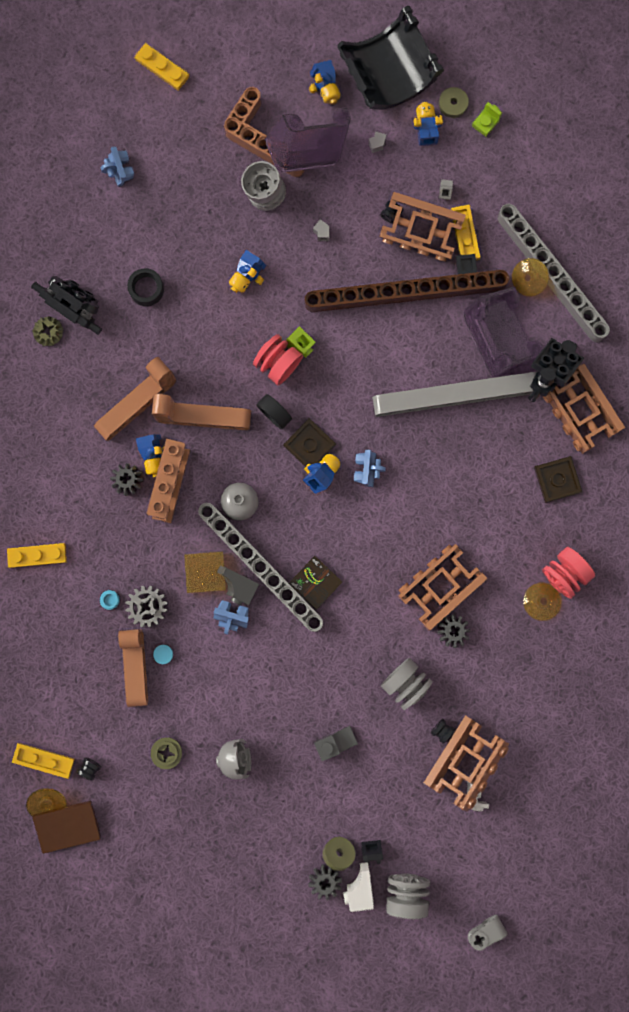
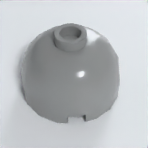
[221,483,259,521]
[216,739,251,780]

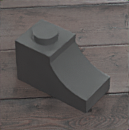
[217,565,259,605]
[314,726,358,762]

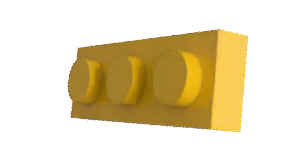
[134,43,189,91]
[451,204,480,261]
[7,543,67,568]
[12,743,75,779]

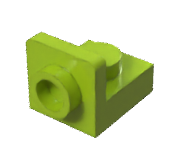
[472,102,502,137]

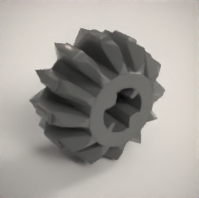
[110,463,144,496]
[437,615,471,648]
[308,864,342,900]

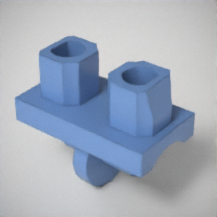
[101,147,134,187]
[354,450,386,487]
[213,600,249,635]

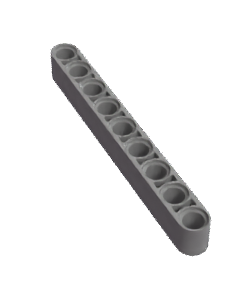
[497,204,610,342]
[372,372,537,417]
[198,503,323,632]

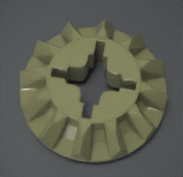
[32,316,63,346]
[151,737,182,769]

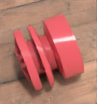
[253,334,303,386]
[542,547,595,599]

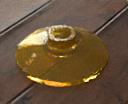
[512,258,549,296]
[523,582,562,621]
[26,788,67,817]

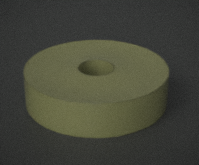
[439,87,469,118]
[323,837,355,871]

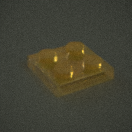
[184,552,226,593]

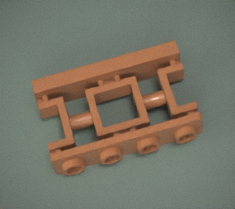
[379,192,466,262]
[543,364,625,454]
[147,439,190,524]
[398,544,488,631]
[424,716,509,812]

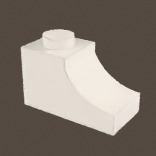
[344,862,374,912]

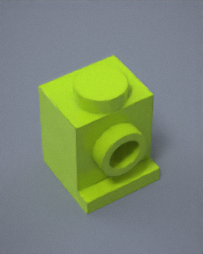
[286,326,316,358]

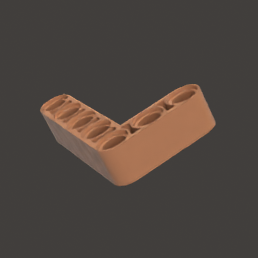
[224,87,304,177]
[94,357,176,441]
[152,394,251,430]

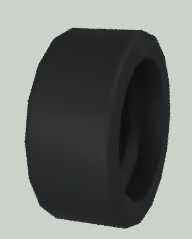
[127,268,164,306]
[256,394,292,429]

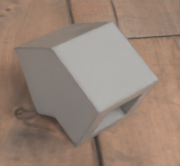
[368,132,387,153]
[439,179,453,199]
[313,219,329,241]

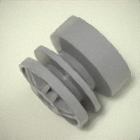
[241,161,286,211]
[380,658,433,710]
[386,874,430,919]

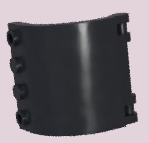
[337,6,444,110]

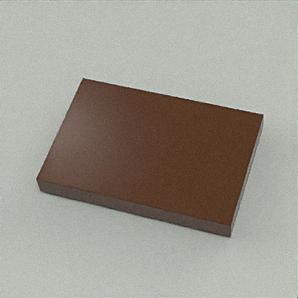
[32,800,101,854]

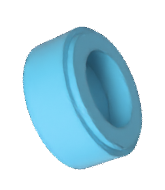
[100,590,120,610]
[153,645,173,664]

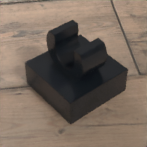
[455,254,477,274]
[361,840,383,865]

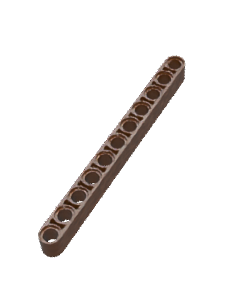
[305,270,509,312]

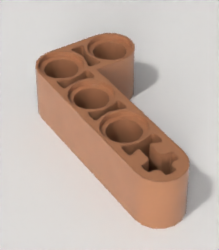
[118,629,148,707]

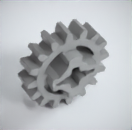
[125,586,168,628]

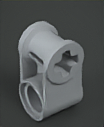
[467,915,508,950]

